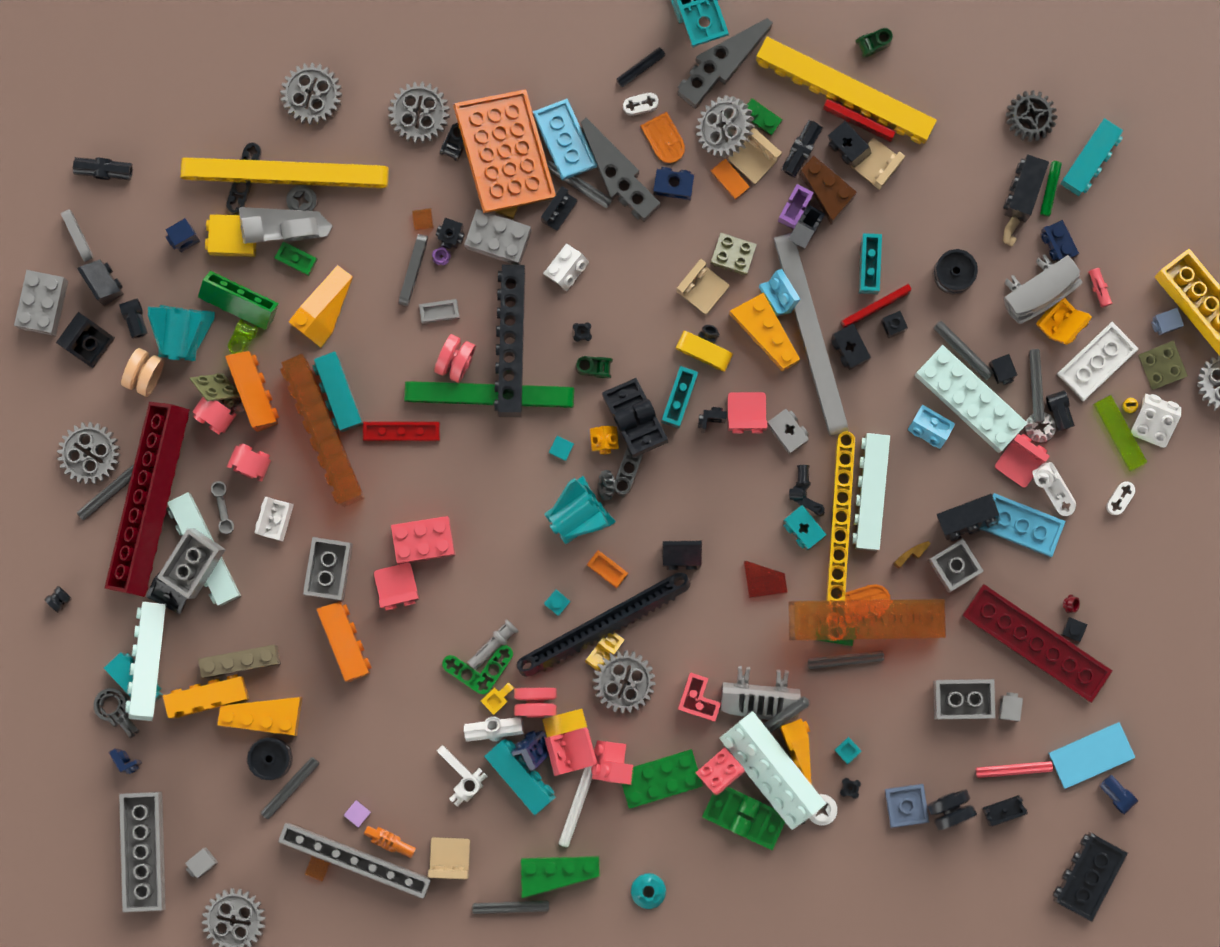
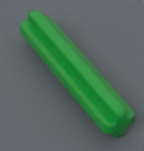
[1040,161,1062,216]

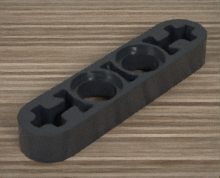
[226,142,262,214]

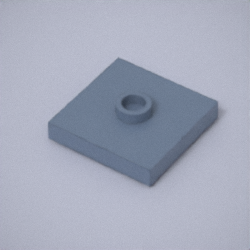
[885,784,929,828]

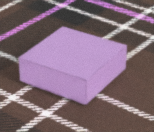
[344,800,371,828]

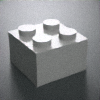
[928,539,984,593]

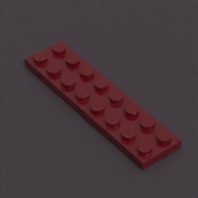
[962,584,1113,703]

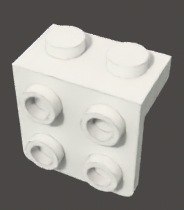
[1131,393,1181,447]

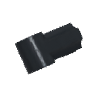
[119,298,148,339]
[1046,390,1075,431]

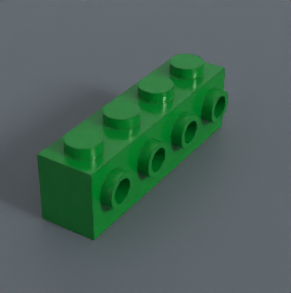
[198,271,279,330]

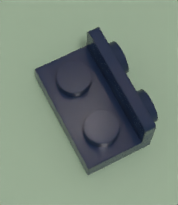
[1041,220,1079,262]
[511,731,549,770]
[109,748,142,774]

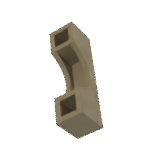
[198,645,281,678]

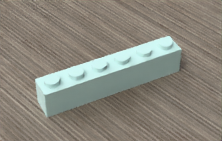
[852,433,890,551]
[167,492,241,607]
[125,602,166,721]

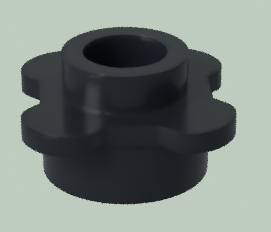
[573,322,592,342]
[698,325,720,343]
[840,778,861,799]

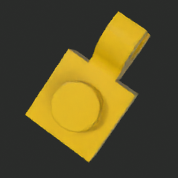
[481,683,514,715]

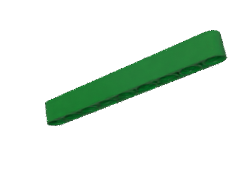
[404,381,575,408]

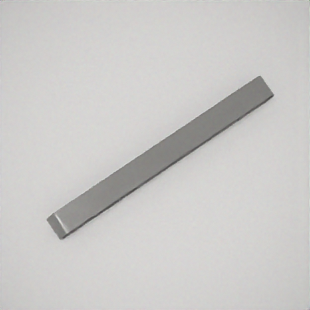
[774,233,849,436]

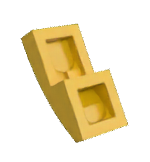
[585,632,624,671]
[542,708,587,738]

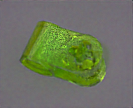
[228,319,258,354]

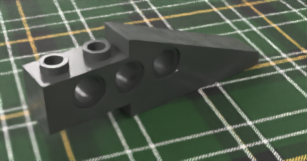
[677,18,773,109]
[581,118,660,222]

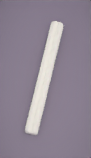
[559,766,592,847]

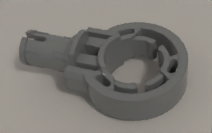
[94,688,140,738]

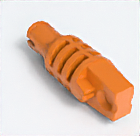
[364,826,416,858]

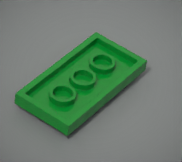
[621,749,703,809]

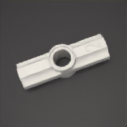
[464,717,524,742]

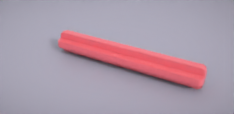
[976,761,1053,778]

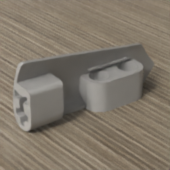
[239,207,333,244]

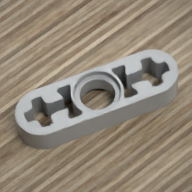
[61,209,94,262]

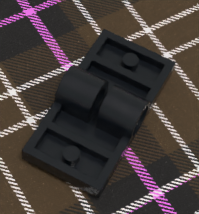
[602,378,668,458]

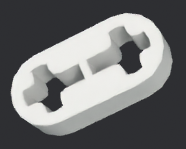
[623,93,658,116]
[1106,482,1135,515]

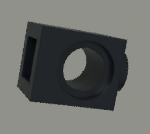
[881,311,908,339]
[989,354,1017,385]

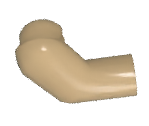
[1003,217,1020,246]

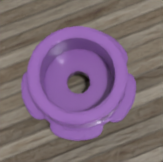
[432,247,451,265]

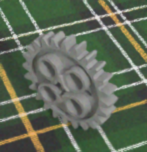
[280,63,342,125]
[388,82,450,143]
[696,95,755,158]
[1197,355,1220,411]
[57,422,121,485]
[592,650,656,713]
[202,888,266,947]

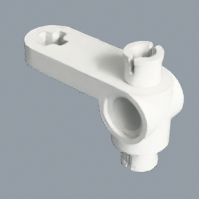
[1032,462,1076,516]
[437,745,488,807]

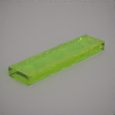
[1093,395,1147,472]

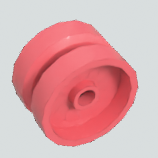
[434,334,476,383]
[514,688,557,718]

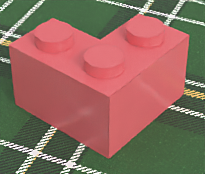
[678,672,721,722]
[591,740,633,784]

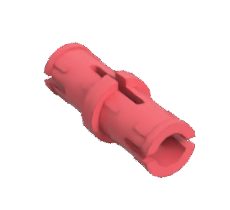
[1088,268,1113,308]

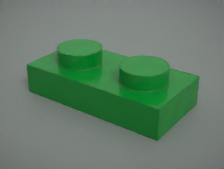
[747,98,783,136]
[275,241,318,276]

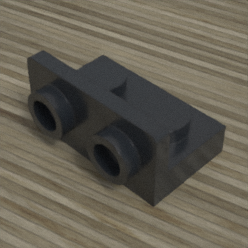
[541,186,578,231]
[146,572,188,614]

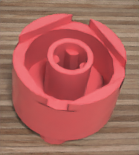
[192,397,237,435]
[227,443,271,482]

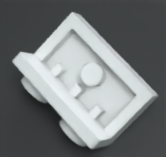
[543,244,589,291]
[255,497,294,541]

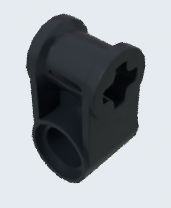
[439,123,464,161]

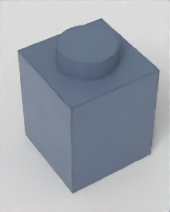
[1151,308,1184,336]

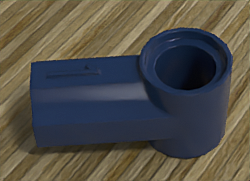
[1099,775,1138,815]

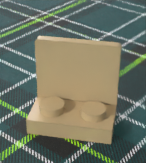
[728,128,782,184]
[851,138,905,190]
[676,259,729,315]
[428,837,470,879]

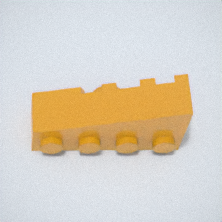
[729,293,800,371]
[163,674,249,719]
[218,697,303,736]

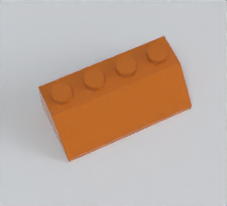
[225,351,280,432]
[317,601,372,682]

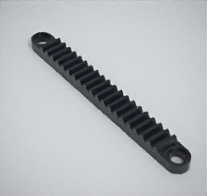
[517,572,690,677]

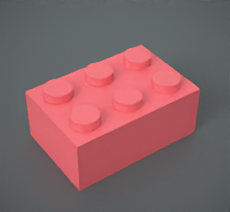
[391,516,455,565]

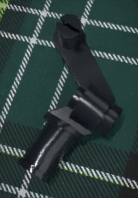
[789,464,825,516]

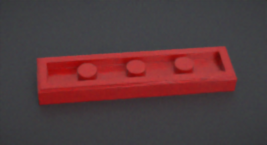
[823,99,895,142]
[841,283,912,329]
[363,422,440,441]

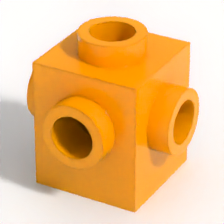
[590,426,619,455]

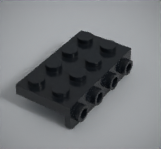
[1053,832,1128,922]

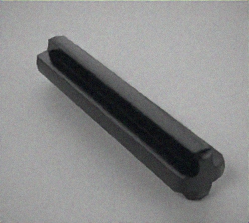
[617,47,665,87]

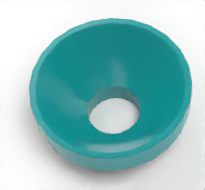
[631,873,666,909]

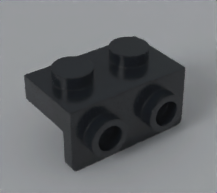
[698,407,727,433]

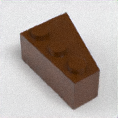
[800,155,857,224]

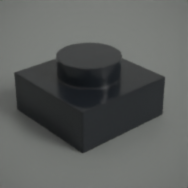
[1061,617,1088,642]

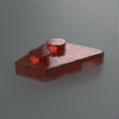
[744,561,788,598]

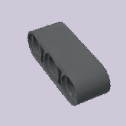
[615,447,644,496]

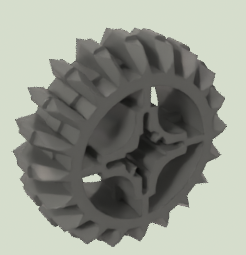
[1005,90,1057,142]

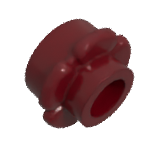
[1063,594,1080,613]

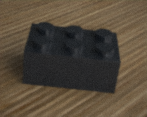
[1003,154,1049,222]
[937,494,1001,542]

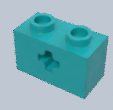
[783,505,826,550]

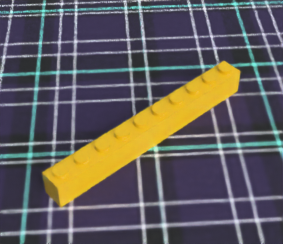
[756,36,937,144]

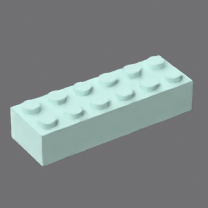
[914,345,1027,453]
[719,711,826,830]

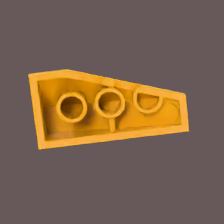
[288,265,353,348]
[779,718,811,784]

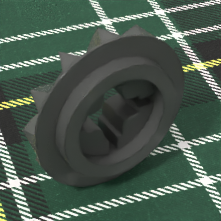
[286,185,317,211]
[598,470,615,501]

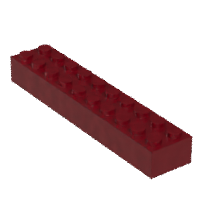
[105,401,190,597]

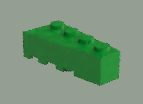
[521,856,600,898]

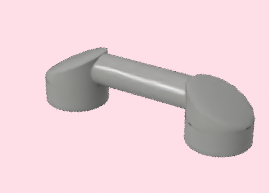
[211,481,234,534]

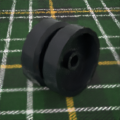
[933,249,978,295]
[247,738,293,780]
[927,789,977,831]

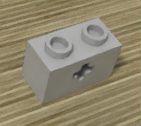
[767,409,809,455]

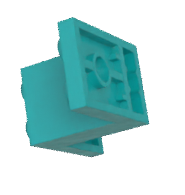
[671,0,729,47]

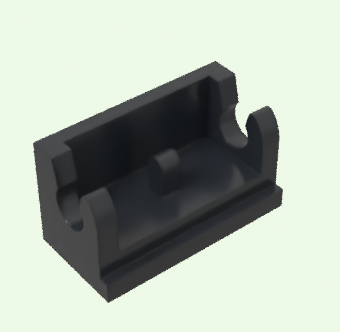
[982,795,1028,827]

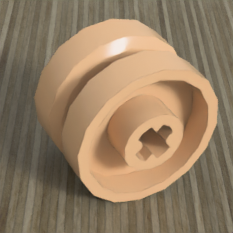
[121,348,164,397]

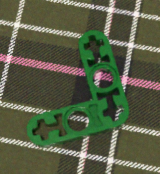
[442,645,513,694]

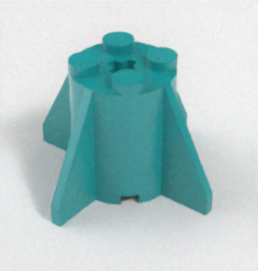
[147,305,215,361]
[544,476,616,545]

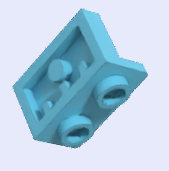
[759,269,800,316]
[908,405,955,449]

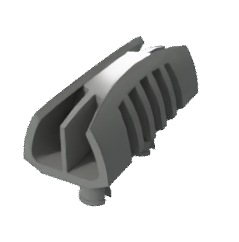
[1004,255,1083,324]
[721,666,801,719]

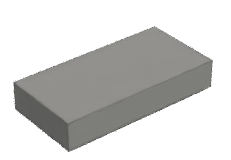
[419,299,460,324]

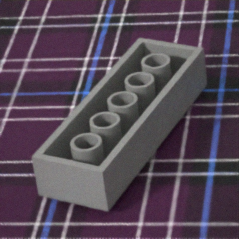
[119,792,166,912]

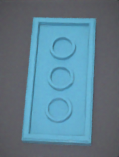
[533,99,597,181]
[980,493,1066,557]
[1048,722,1136,789]

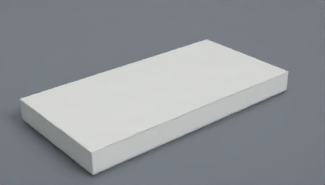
[1057,322,1138,401]

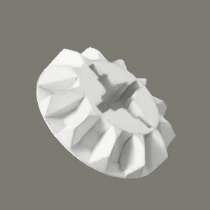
[1025,412,1056,442]
[809,794,837,825]

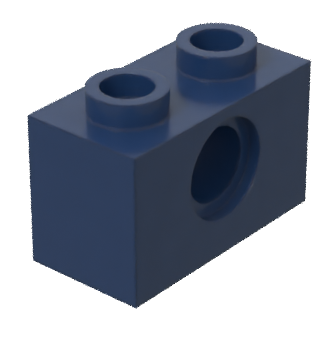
[653,167,694,200]
[165,218,200,252]

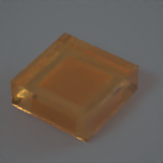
[412,208,434,231]
[305,856,330,881]

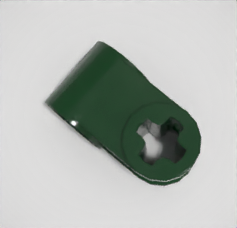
[855,28,893,58]
[576,356,613,379]

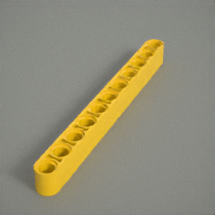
[180,158,389,188]
[824,431,855,641]

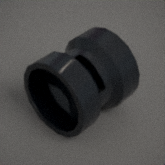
[44,586,72,613]

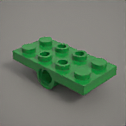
[702,786,785,850]

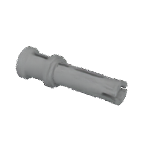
[467,619,519,670]

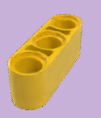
[675,331,733,372]

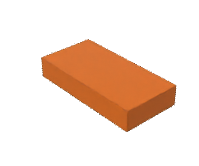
[711,158,750,200]
[587,550,629,588]

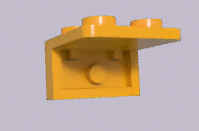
[1036,298,1092,345]

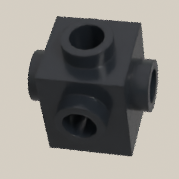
[436,218,464,249]

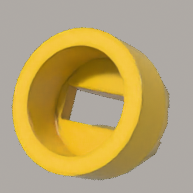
[1122,398,1138,413]

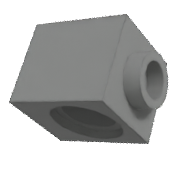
[998,692,1023,721]
[185,848,218,878]

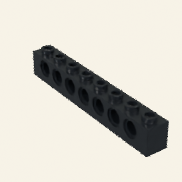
[494,265,525,417]

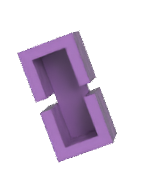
[778,184,814,230]

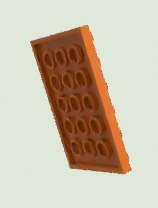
[453,89,556,213]

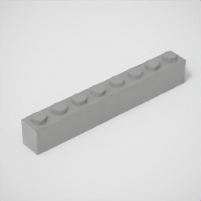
[278,823,432,899]

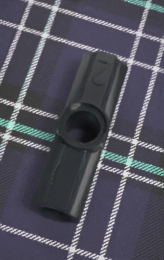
[781,120,823,178]
[73,157,133,180]

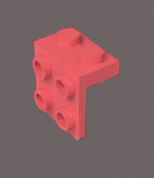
[728,392,767,434]
[995,434,1050,488]
[374,563,419,611]
[545,727,597,776]
[696,747,744,795]

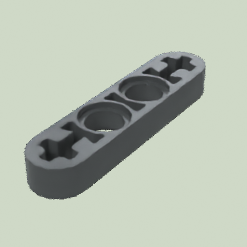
[398,234,428,307]

